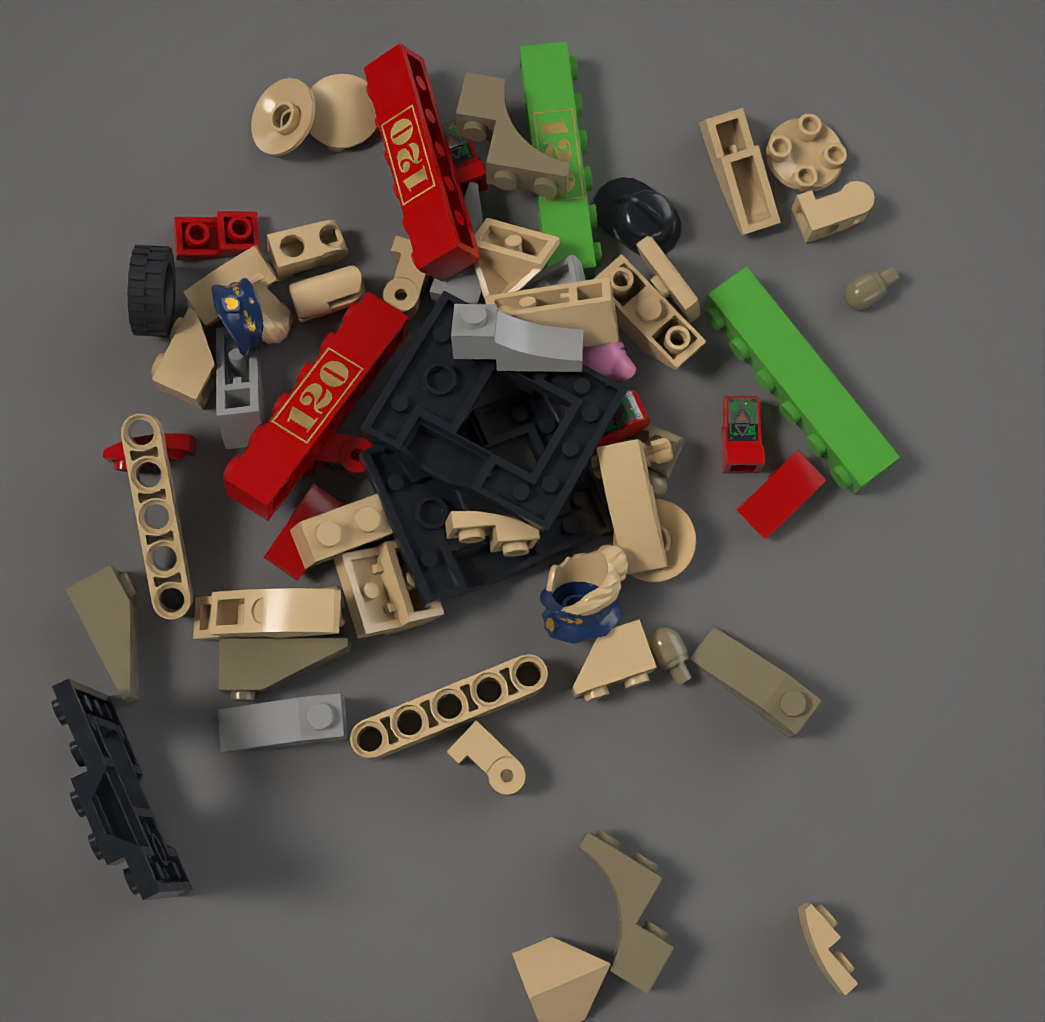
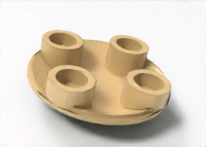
[309,74,377,152]
[766,114,847,192]

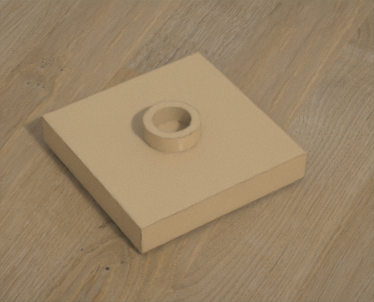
[636,236,701,324]

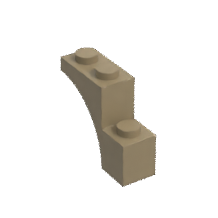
[456,72,570,198]
[577,829,674,994]

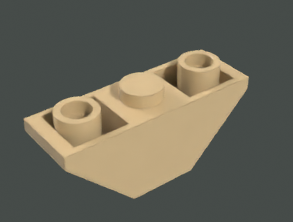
[594,254,706,370]

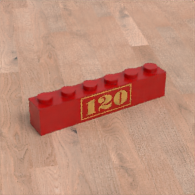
[363,43,481,282]
[223,292,409,521]

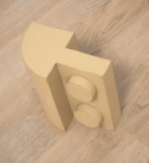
[334,540,444,639]

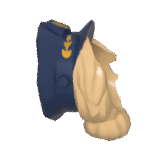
[211,273,294,356]
[540,545,628,644]

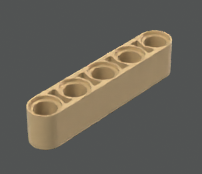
[121,414,193,619]
[350,654,548,760]

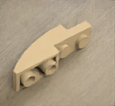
[193,588,341,641]

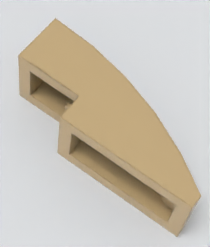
[699,108,781,235]
[596,439,668,575]

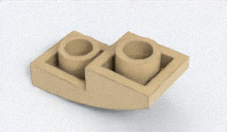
[184,246,279,326]
[445,511,540,557]
[798,903,858,996]

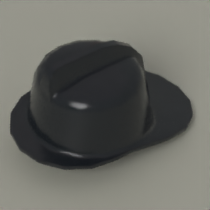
[594,177,682,255]

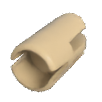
[289,265,366,323]

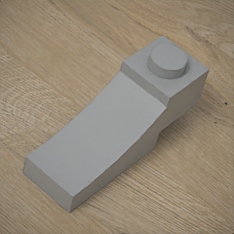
[451,304,584,372]

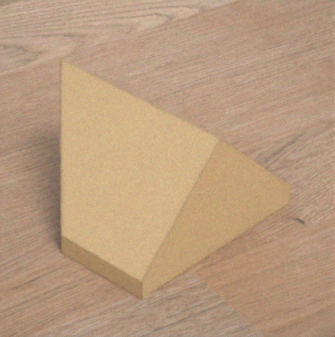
[473,218,560,302]
[512,936,611,1022]

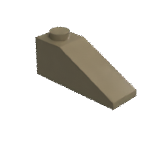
[65,565,139,704]
[689,627,822,738]
[218,638,351,701]

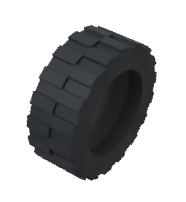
[127,245,176,337]

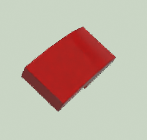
[173,211,260,260]
[103,433,197,472]
[736,449,826,539]
[263,484,345,581]

